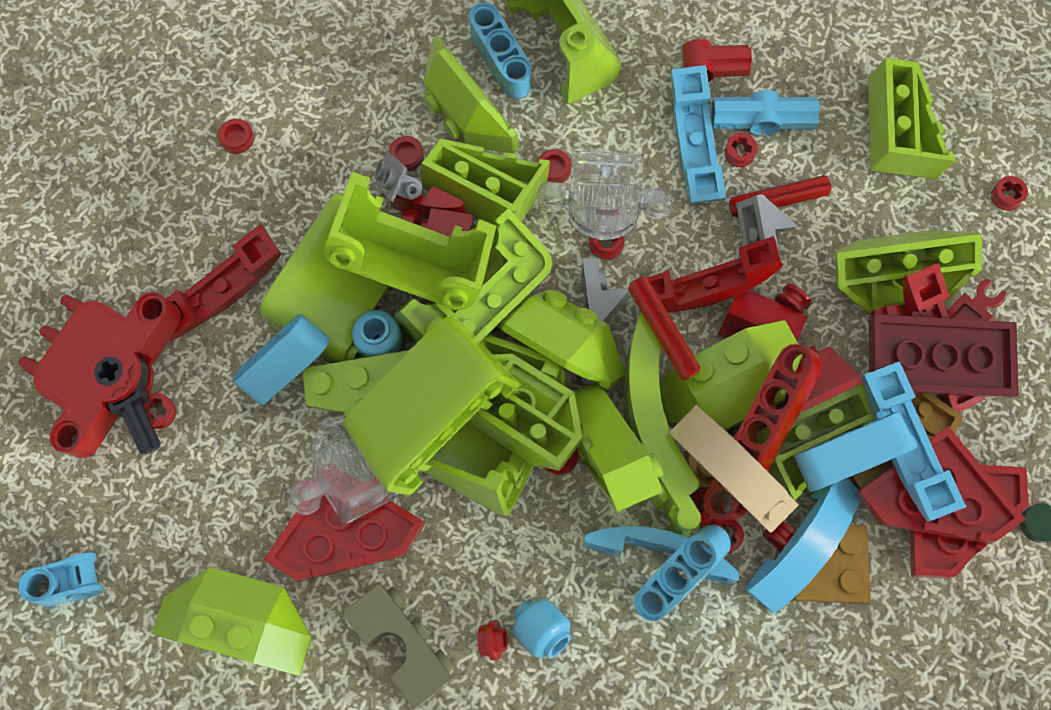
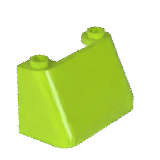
[504,0,621,105]
[324,171,496,310]
[260,193,390,364]
[393,208,552,343]
[343,316,521,495]
[422,334,568,517]

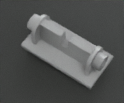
[374,151,422,202]

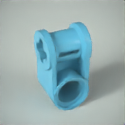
[19,553,104,607]

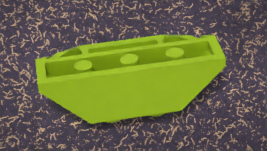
[423,36,519,153]
[835,231,982,315]
[497,289,626,390]
[659,320,803,431]
[468,354,583,471]
[151,567,312,676]

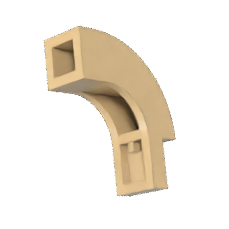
[669,405,798,533]

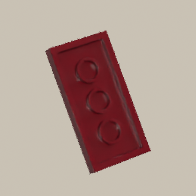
[868,314,1019,398]

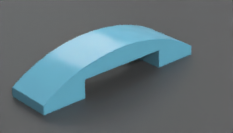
[671,65,726,204]
[862,361,966,522]
[745,478,860,613]
[583,526,739,585]

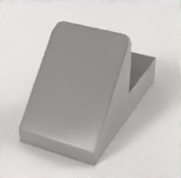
[736,195,797,255]
[581,257,630,324]

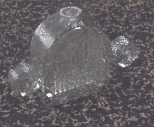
[537,150,672,240]
[290,415,403,525]

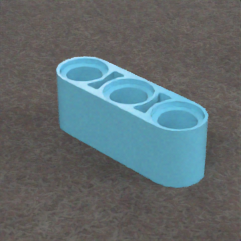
[469,3,532,99]
[232,313,330,406]
[793,411,917,492]
[634,525,731,622]

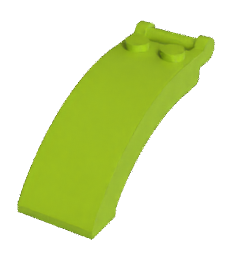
[624,311,701,538]

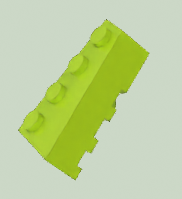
[574,382,664,512]

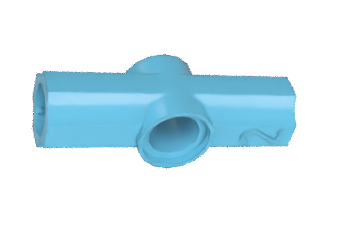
[711,90,820,135]

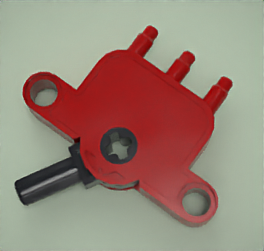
[18,292,181,458]

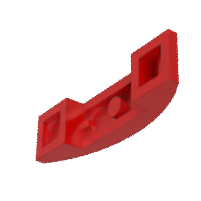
[154,224,282,341]
[647,236,782,312]
[903,263,985,413]

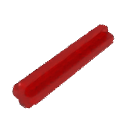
[729,175,832,217]
[628,276,700,381]

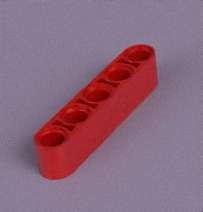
[703,344,823,520]

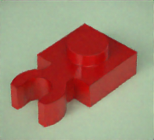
[947,278,1006,321]

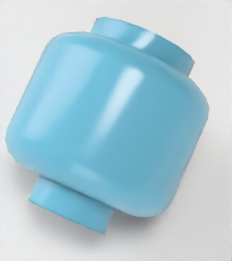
[352,310,404,358]
[513,598,571,659]

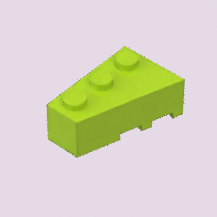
[868,57,956,179]
[422,138,550,223]
[303,350,410,414]
[756,383,875,500]

